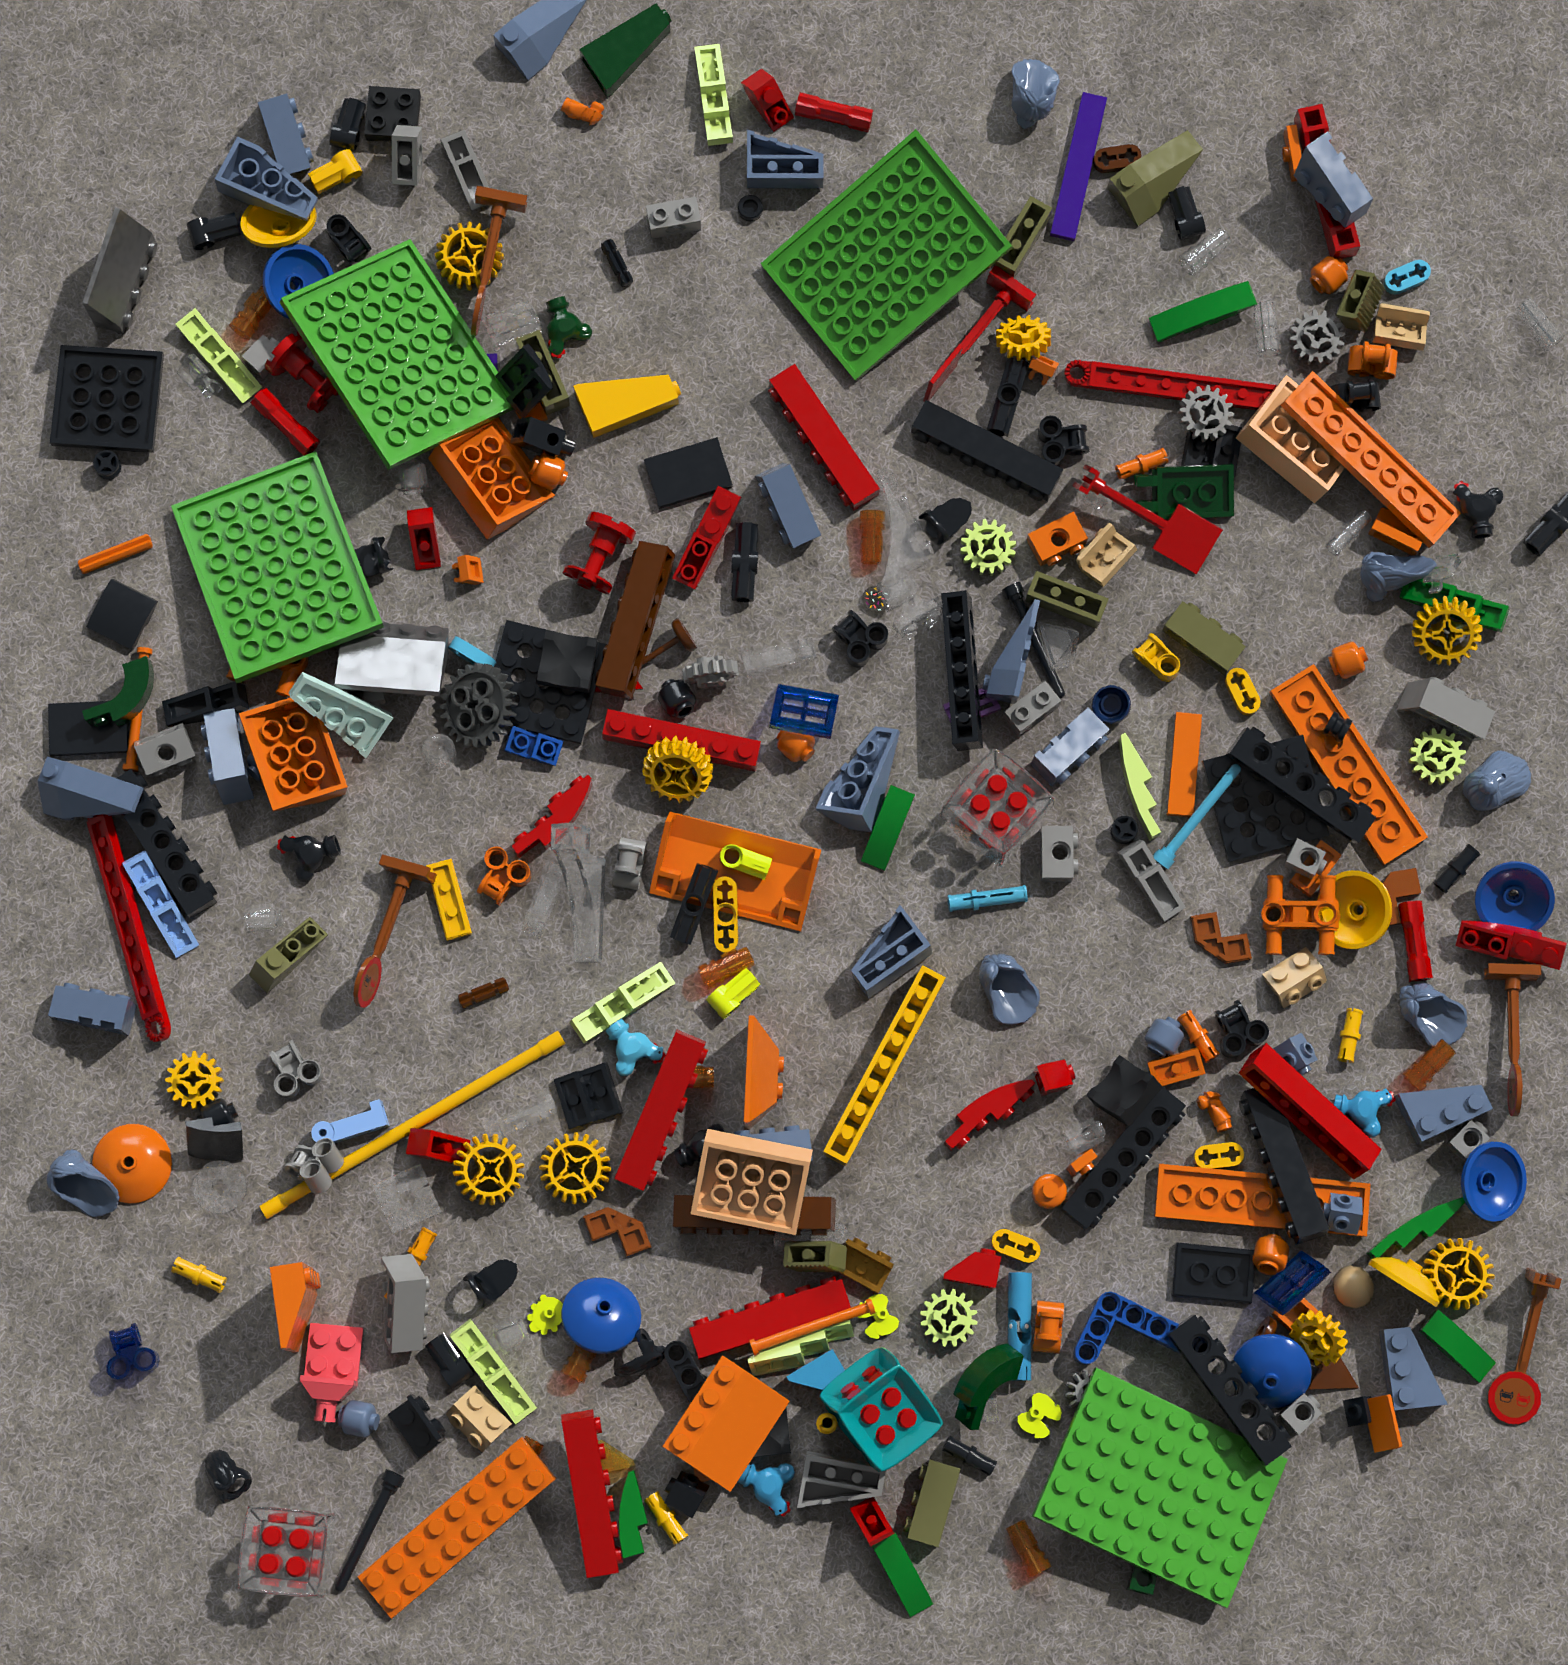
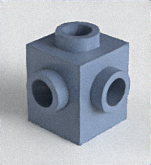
[1273,1033,1318,1075]
[1322,1193,1363,1235]

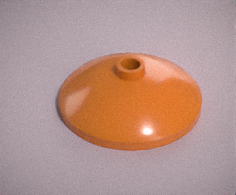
[92,1124,172,1204]

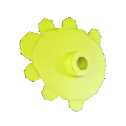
[527,1295,563,1335]

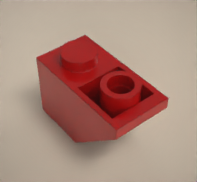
[741,69,794,132]

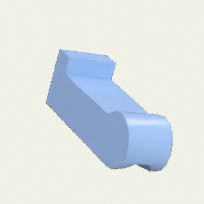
[311,1099,389,1143]

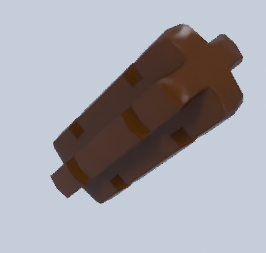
[458,977,509,1008]

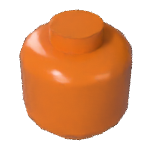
[1310,256,1348,294]
[528,453,568,490]
[1328,642,1369,679]
[777,724,815,762]
[1032,1174,1067,1209]
[1253,1234,1290,1275]

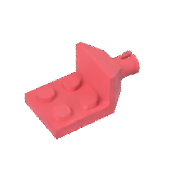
[300,1323,364,1423]

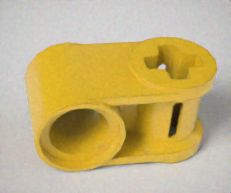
[1132,633,1180,682]

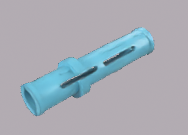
[947,885,1028,912]

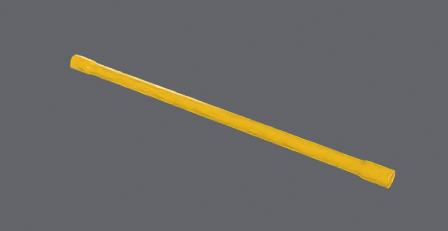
[259,1030,566,1219]

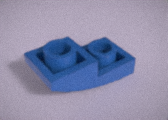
[503,726,564,766]

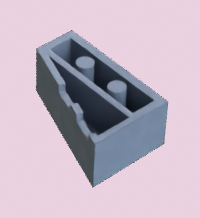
[747,129,823,188]
[755,463,821,548]
[1379,1327,1448,1411]

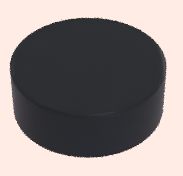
[738,195,763,221]

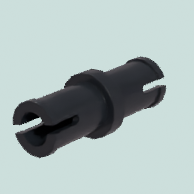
[1433,844,1481,894]
[942,1436,997,1476]

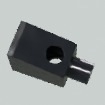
[510,417,575,457]

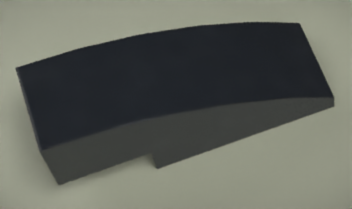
[162,681,250,727]

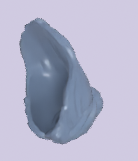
[1011,59,1060,129]
[1360,552,1437,602]
[1463,751,1531,811]
[978,954,1040,1025]
[1399,983,1467,1048]
[47,1149,120,1217]

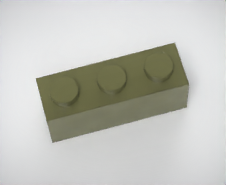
[991,196,1053,278]
[515,329,570,416]
[1025,571,1109,629]
[1162,601,1246,676]
[903,1459,961,1547]

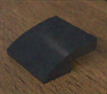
[495,344,553,418]
[1181,418,1243,477]
[86,578,158,650]
[553,1062,623,1130]
[185,1117,243,1161]

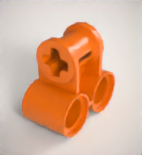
[1347,341,1398,380]
[477,847,531,906]
[1033,1300,1064,1354]

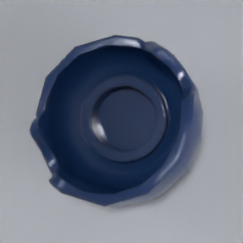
[1092,685,1131,725]

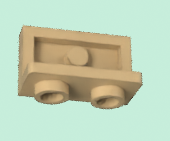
[1373,303,1430,351]
[1076,523,1137,587]
[1262,947,1327,1008]
[446,1385,512,1452]

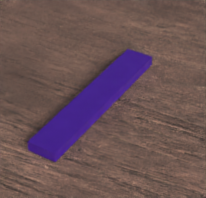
[1050,92,1107,242]

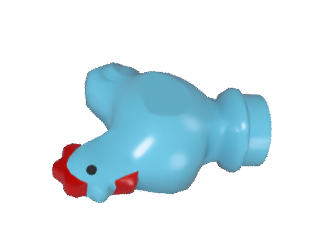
[605,1019,666,1076]

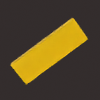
[426,859,472,941]

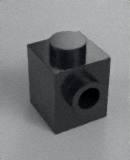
[664,1470,710,1518]

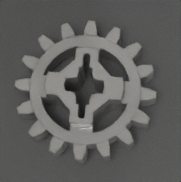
[1289,309,1345,366]
[1177,385,1234,442]
[682,656,739,689]

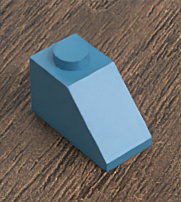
[786,1349,845,1391]

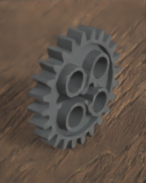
[439,663,518,748]

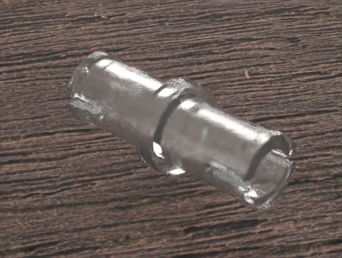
[1326,509,1372,556]

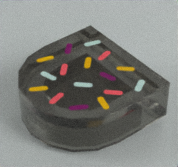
[862,586,891,615]

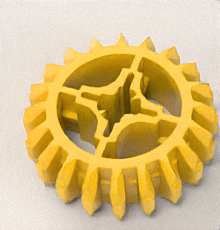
[435,221,504,291]
[1411,596,1483,666]
[642,736,713,804]
[539,1132,611,1205]
[452,1134,524,1205]
[1422,1238,1495,1310]

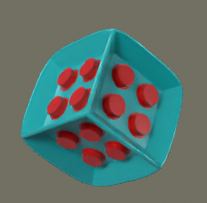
[820,1347,943,1472]

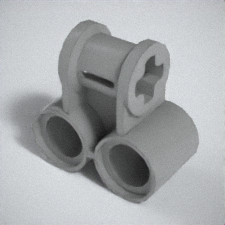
[612,837,647,890]
[269,1040,323,1098]
[284,1138,344,1194]

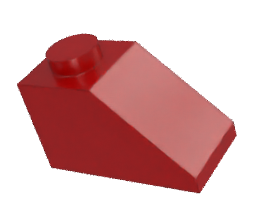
[407,507,441,570]
[1033,1059,1076,1097]
[406,1128,470,1164]
[942,1248,1001,1289]
[850,1497,895,1547]

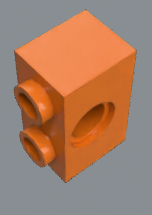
[1026,511,1088,567]

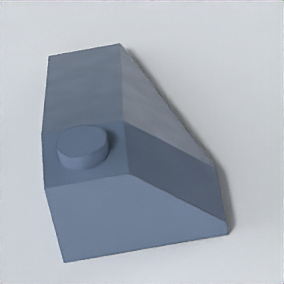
[493,0,587,81]
[215,136,318,221]
[982,599,1040,704]
[816,726,900,833]
[38,757,144,820]

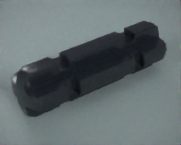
[601,239,633,287]

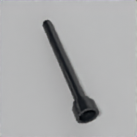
[1002,582,1065,699]
[335,1469,405,1592]

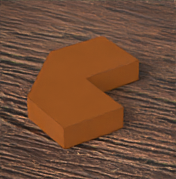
[1383,868,1421,926]
[1190,912,1252,964]
[583,1207,651,1257]

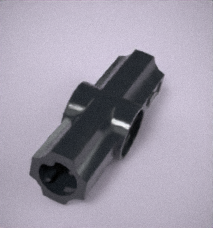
[987,357,1029,437]
[1523,493,1568,557]
[731,522,758,603]
[670,863,718,945]

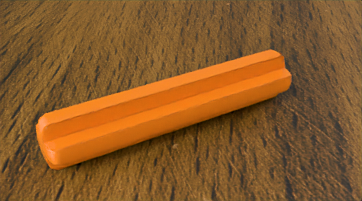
[78,534,153,574]

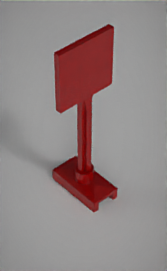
[923,265,1037,402]
[1073,464,1223,574]

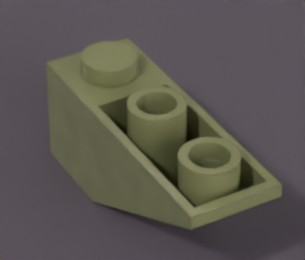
[249,917,328,993]

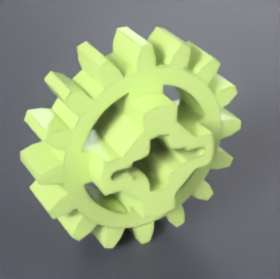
[960,519,1016,576]
[1408,728,1466,785]
[920,1289,978,1347]

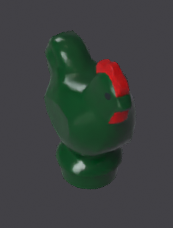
[546,296,592,359]

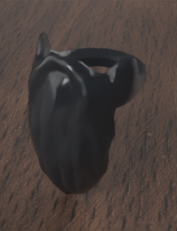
[918,498,972,546]
[355,537,394,577]
[463,1259,518,1309]
[614,1328,665,1377]
[205,1450,252,1504]

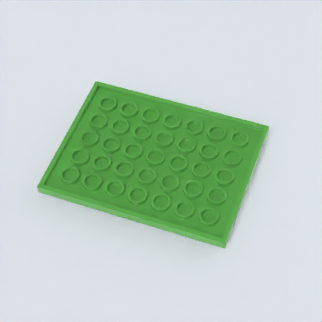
[760,129,1013,381]
[279,239,514,470]
[171,451,384,683]
[1031,1368,1288,1608]

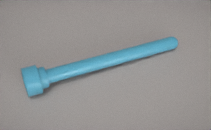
[1153,764,1241,869]

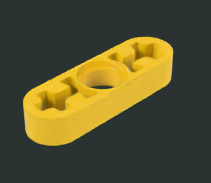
[713,876,738,953]

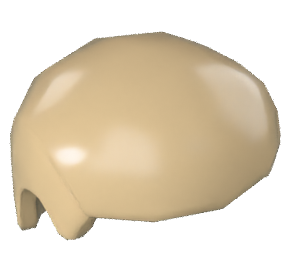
[1333,1265,1374,1309]

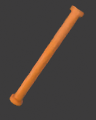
[122,647,153,772]
[749,1298,876,1355]

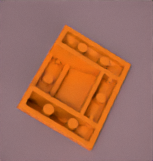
[744,1015,784,1130]

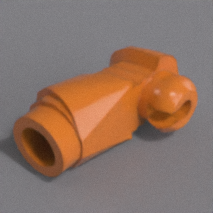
[560,97,604,126]
[1197,1091,1232,1132]

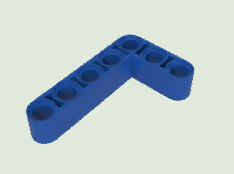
[1073,1292,1215,1365]

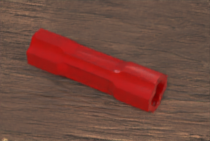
[795,92,873,133]
[250,388,320,456]
[1398,900,1433,982]

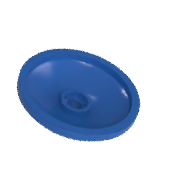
[263,244,334,319]
[1475,861,1555,931]
[1461,1141,1527,1222]
[561,1277,641,1354]
[1232,1334,1312,1409]

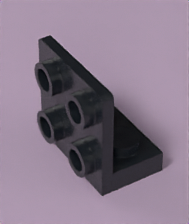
[388,1394,446,1458]

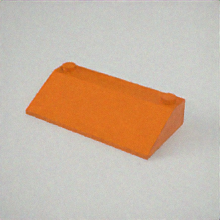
[649,812,821,931]

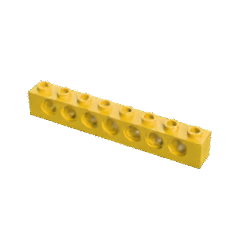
[823,965,946,1166]

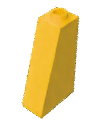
[573,375,681,438]

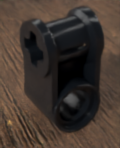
[326,214,372,265]

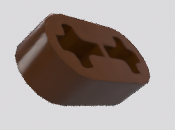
[1093,144,1141,173]

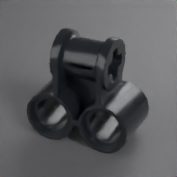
[1331,379,1381,412]
[1038,415,1090,466]
[832,610,888,668]
[1214,1000,1269,1058]

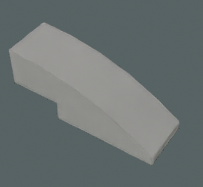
[440,129,489,210]
[1117,839,1186,922]

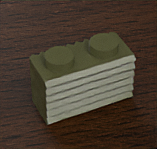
[1336,269,1386,332]
[783,1241,847,1273]

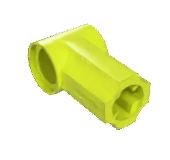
[719,844,772,880]
[706,968,760,1020]

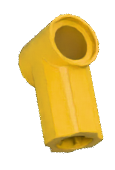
[308,149,363,194]

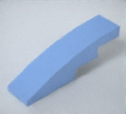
[122,850,199,958]

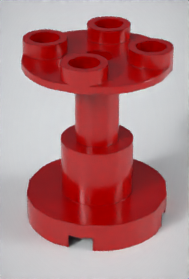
[265,331,339,413]
[562,512,636,595]

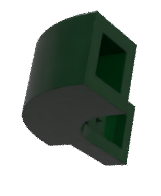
[82,656,154,727]
[953,1343,1024,1430]

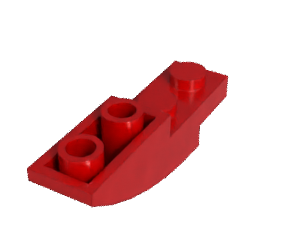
[672,486,742,590]
[512,775,592,858]
[1455,920,1567,970]
[944,1079,1035,1151]

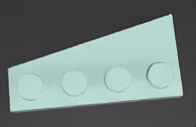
[289,672,393,758]

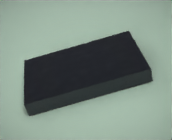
[644,437,733,509]
[48,701,128,756]
[1172,1242,1255,1304]

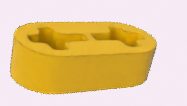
[1225,668,1261,716]
[1193,1142,1244,1169]
[991,1229,1041,1263]

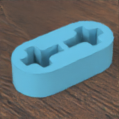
[1383,260,1431,295]
[448,636,496,667]

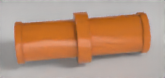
[1115,448,1169,481]
[1177,1010,1220,1063]

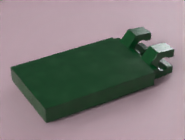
[1134,464,1234,519]

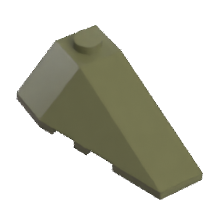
[1107,130,1203,227]

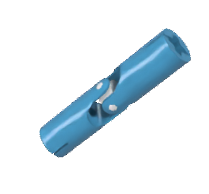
[1008,1272,1032,1381]

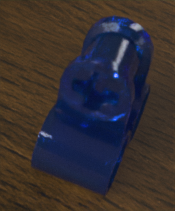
[106,1323,160,1380]

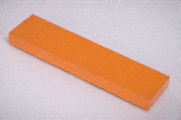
[1167,712,1202,817]

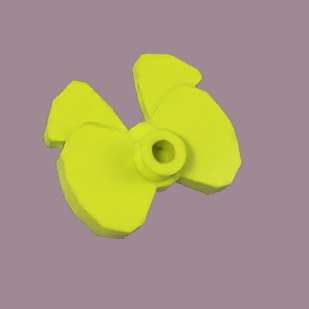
[858,1294,899,1339]
[1017,1393,1062,1438]

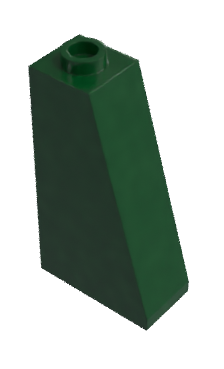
[579,3,672,98]

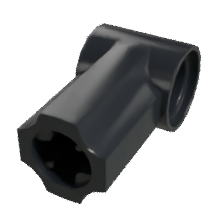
[329,98,366,152]
[1168,186,1206,240]
[187,212,241,250]
[425,1333,475,1390]

